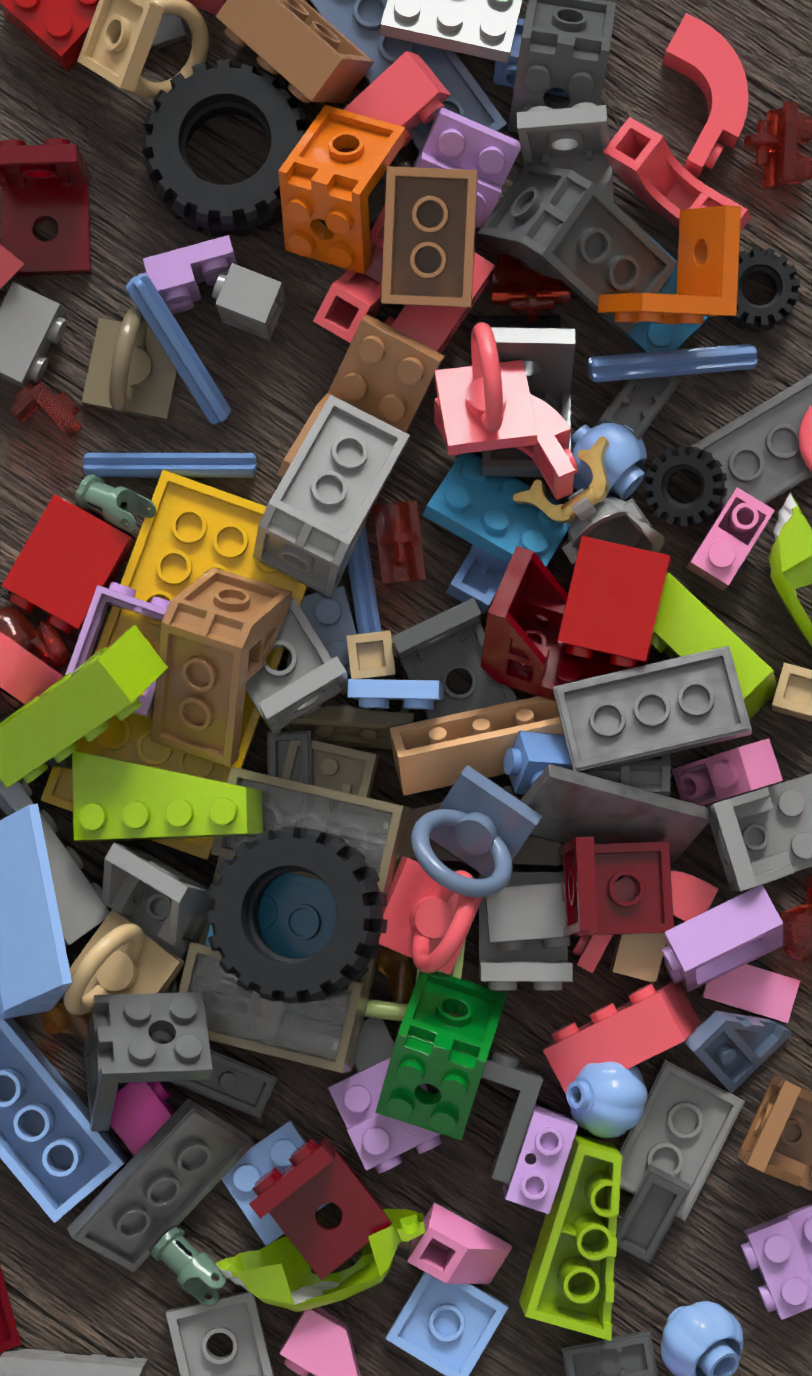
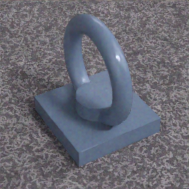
[411,765,542,897]

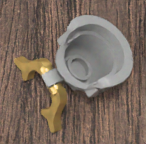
[513,436,665,566]

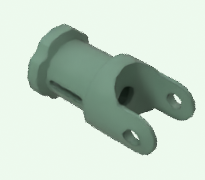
[75,474,157,532]
[151,1227,226,1306]

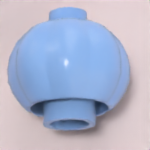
[571,423,647,500]
[566,1062,648,1139]
[660,1301,744,1376]

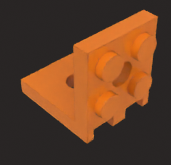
[278,105,406,274]
[598,205,741,325]

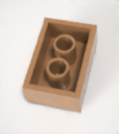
[215,0,374,104]
[381,166,478,307]

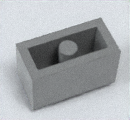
[212,263,286,341]
[0,282,67,390]
[485,883,579,951]

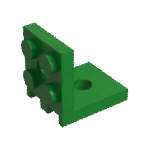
[375,971,507,1140]

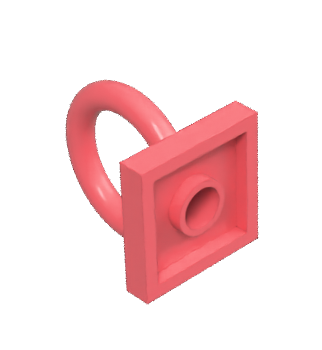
[435,322,538,455]
[378,856,483,975]

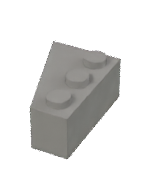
[0,1348,148,1376]

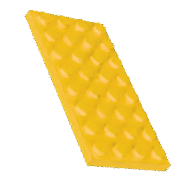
[41,470,308,861]

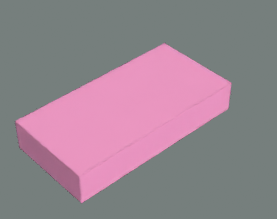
[701,964,801,1023]

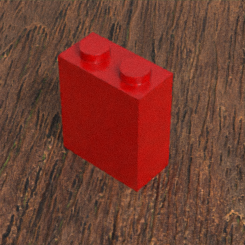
[2,494,135,634]
[557,536,671,669]

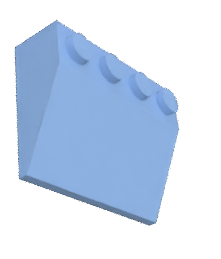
[0,804,72,1020]

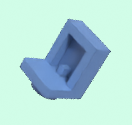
[446,545,508,614]

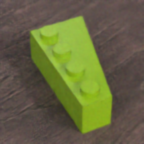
[651,572,777,720]
[0,625,168,788]
[72,751,263,842]
[519,1133,622,1341]

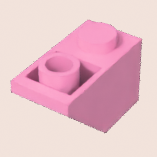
[686,487,775,591]
[671,738,783,806]
[407,1202,512,1284]
[280,1307,361,1376]

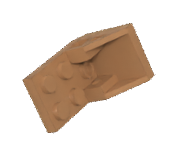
[277,314,445,478]
[151,567,292,767]
[737,1075,812,1191]

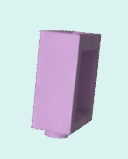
[65,582,170,719]
[661,885,783,992]
[502,1105,578,1214]

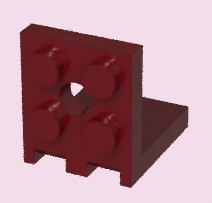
[0,138,92,276]
[559,837,674,937]
[249,1137,392,1280]

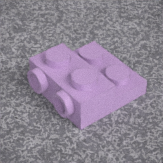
[412,107,521,229]
[138,235,237,314]
[328,1058,443,1174]
[741,1203,812,1320]

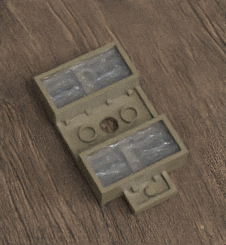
[178,740,412,1073]

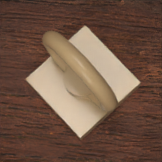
[77,0,209,99]
[64,909,185,1015]

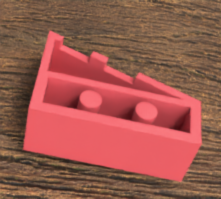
[543,979,701,1094]

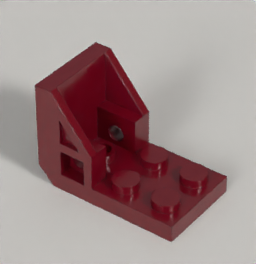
[481,546,646,702]

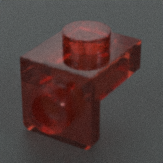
[9,381,82,438]

